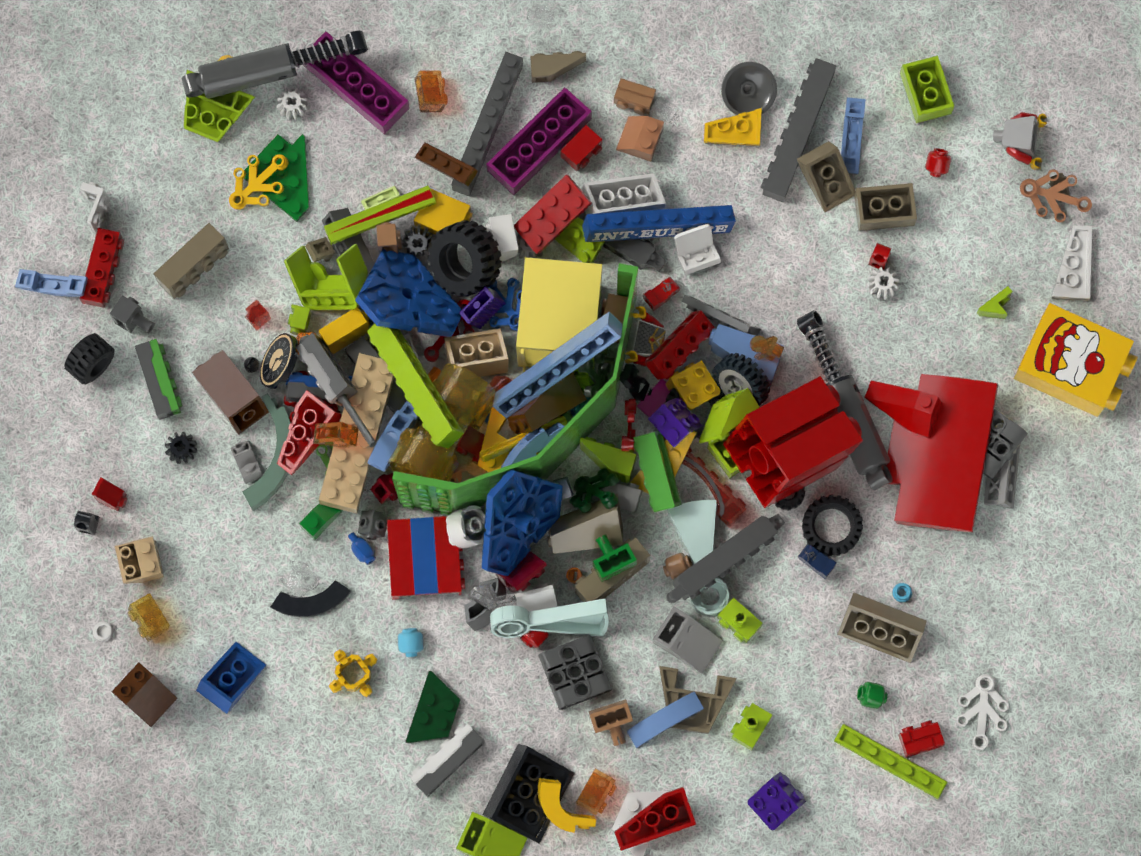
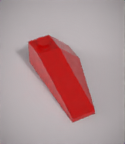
[864,380,942,438]
[277,390,342,475]
[614,787,696,851]

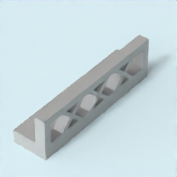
[984,438,1021,508]

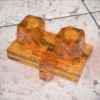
[750,335,784,361]

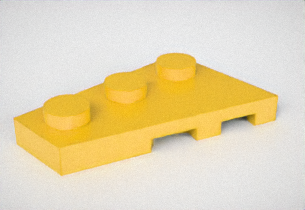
[704,108,762,146]

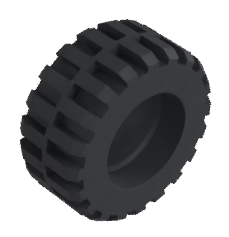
[428,220,502,297]

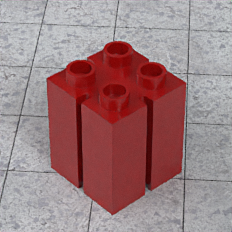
[723,376,863,509]

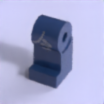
[798,544,837,579]

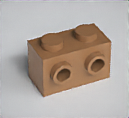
[376,222,402,254]

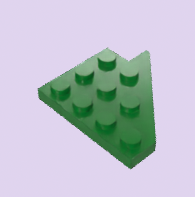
[240,134,309,222]

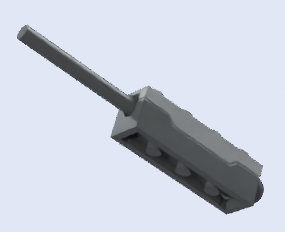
[296,333,377,447]

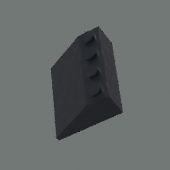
[482,744,574,844]

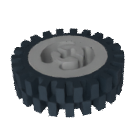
[712,353,770,406]

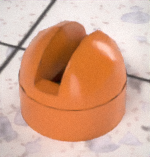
[566,567,583,584]

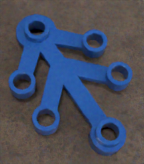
[488,278,522,331]

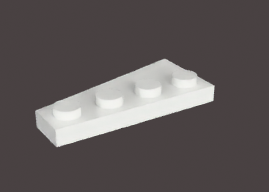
[1051,225,1092,301]

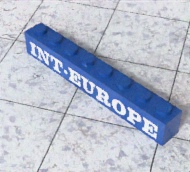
[582,205,736,242]

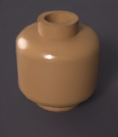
[663,553,693,580]

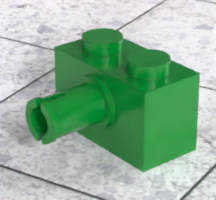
[593,534,637,582]

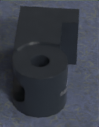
[74,511,100,535]

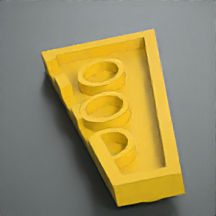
[630,431,697,494]

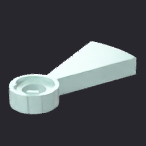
[667,500,730,617]
[490,598,609,638]

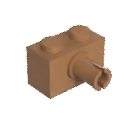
[589,699,633,746]

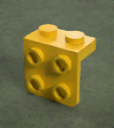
[665,360,720,410]

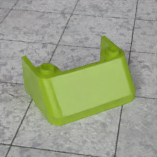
[284,244,368,310]

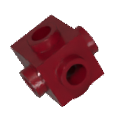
[370,472,398,504]

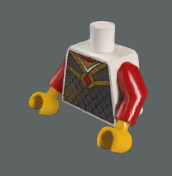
[625,306,667,367]

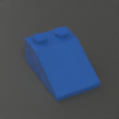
[196,642,266,714]

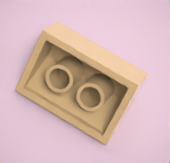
[444,329,509,381]

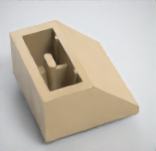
[115,536,164,584]

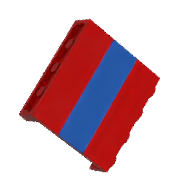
[387,516,465,600]

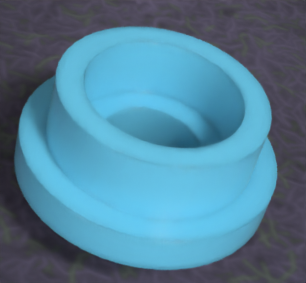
[892,583,912,603]

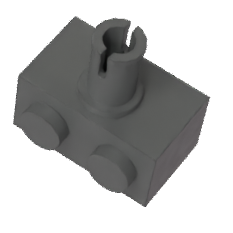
[109,295,155,333]

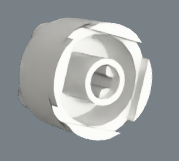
[446,506,486,548]

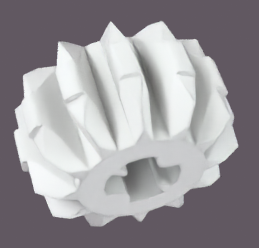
[277,88,308,120]
[867,267,899,300]

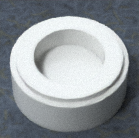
[93,622,113,642]

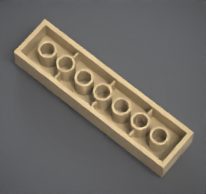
[319,353,394,514]

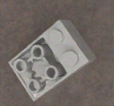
[652,606,723,674]

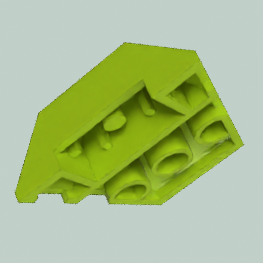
[184,70,255,142]

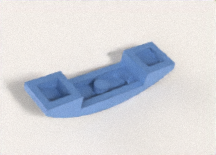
[841,97,866,174]
[15,269,88,297]
[627,692,704,748]

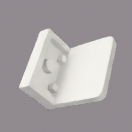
[80,182,111,233]
[674,224,721,275]

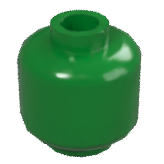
[857,682,888,709]

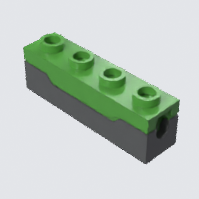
[135,339,183,420]

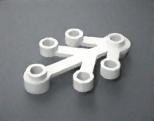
[956,674,1009,750]

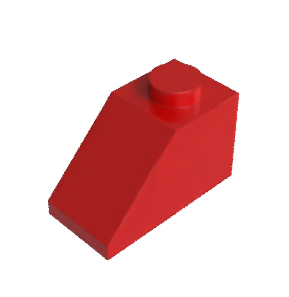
[92,477,128,511]

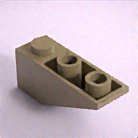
[530,51,586,83]

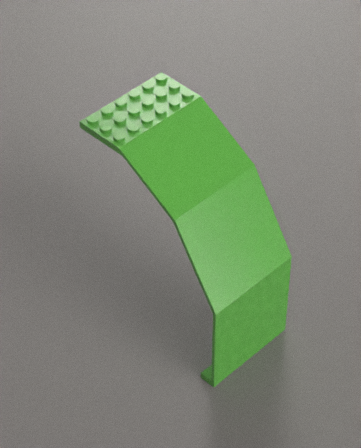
[392,263,638,516]

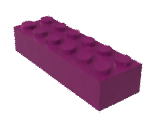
[303,31,410,135]
[486,87,592,195]

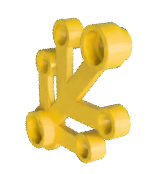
[229,154,288,210]

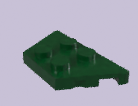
[405,671,461,744]

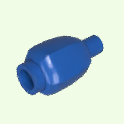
[348,532,376,565]

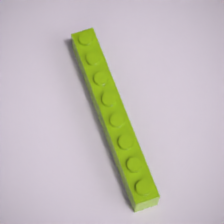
[367,324,464,449]

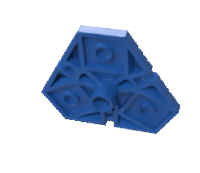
[355,249,462,337]
[482,469,563,576]

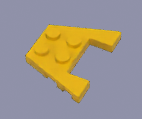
[478,407,540,472]

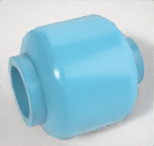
[398,628,424,657]

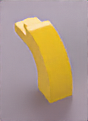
[538,778,596,833]

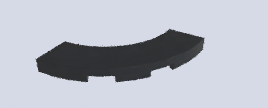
[270,580,351,617]

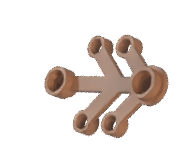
[1020,169,1092,222]

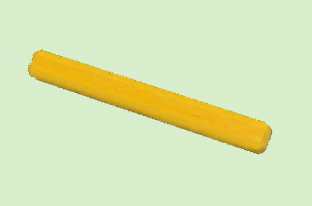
[479,416,567,462]

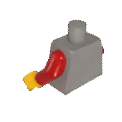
[993,112,1047,170]

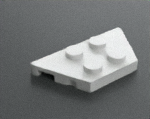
[612,791,669,856]

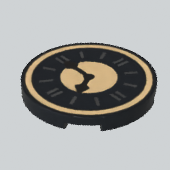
[260,333,298,389]

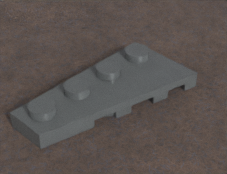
[681,295,761,336]

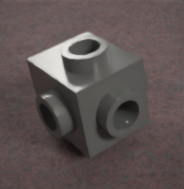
[358,510,388,540]

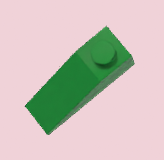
[299,504,343,540]

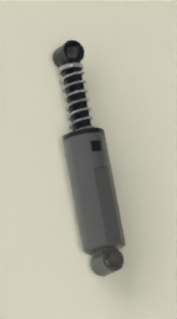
[182,30,368,99]
[797,310,893,490]

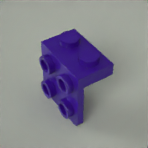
[648,398,702,447]
[747,772,807,830]

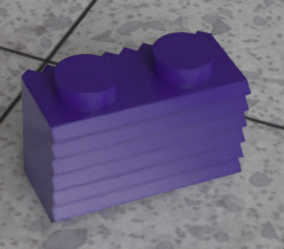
[460,286,505,329]

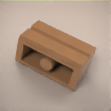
[614,78,656,115]

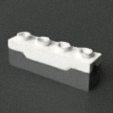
[410,724,485,798]

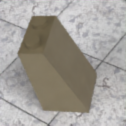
[547,494,623,554]

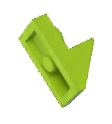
[977,286,1013,319]

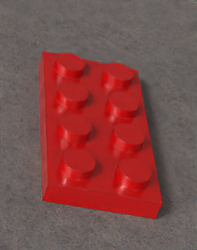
[513,175,592,254]

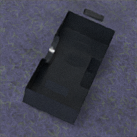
[620,364,653,401]

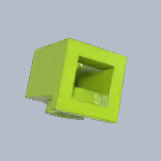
[288,304,312,335]

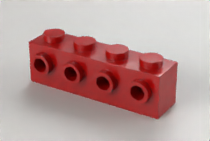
[79,228,124,308]
[643,310,715,380]

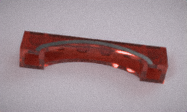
[664,437,747,528]

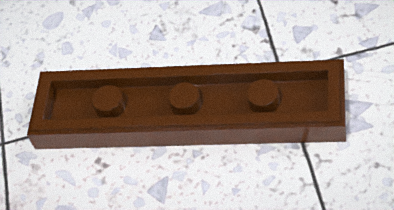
[414,142,478,187]

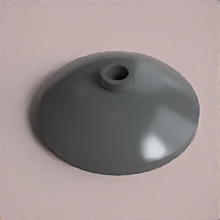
[721,61,777,115]

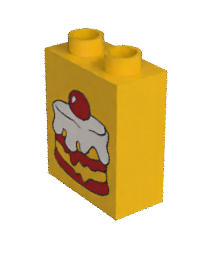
[1013,303,1138,417]

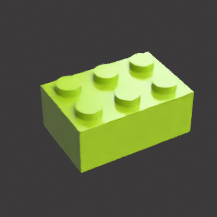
[900,55,954,123]

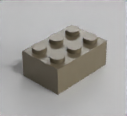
[854,183,917,231]

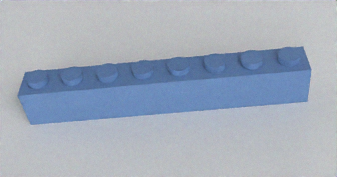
[493,312,622,418]

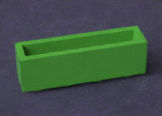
[634,431,682,512]

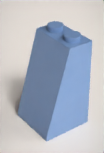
[709,324,784,389]

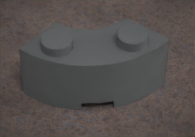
[464,578,506,631]

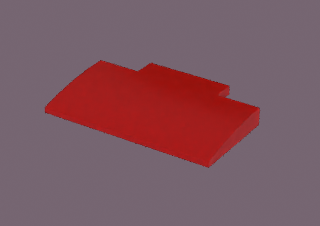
[886,374,998,533]

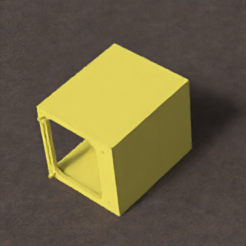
[516,257,602,372]

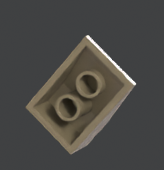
[797,141,855,212]

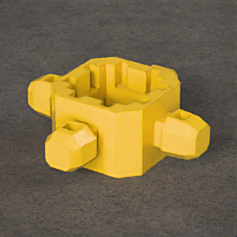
[329,649,378,698]

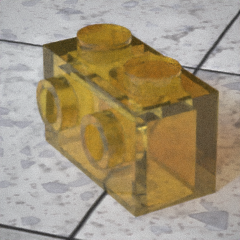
[127,593,170,642]

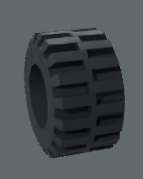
[64,333,115,385]

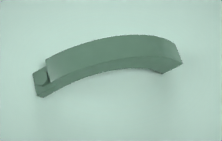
[242,393,291,511]

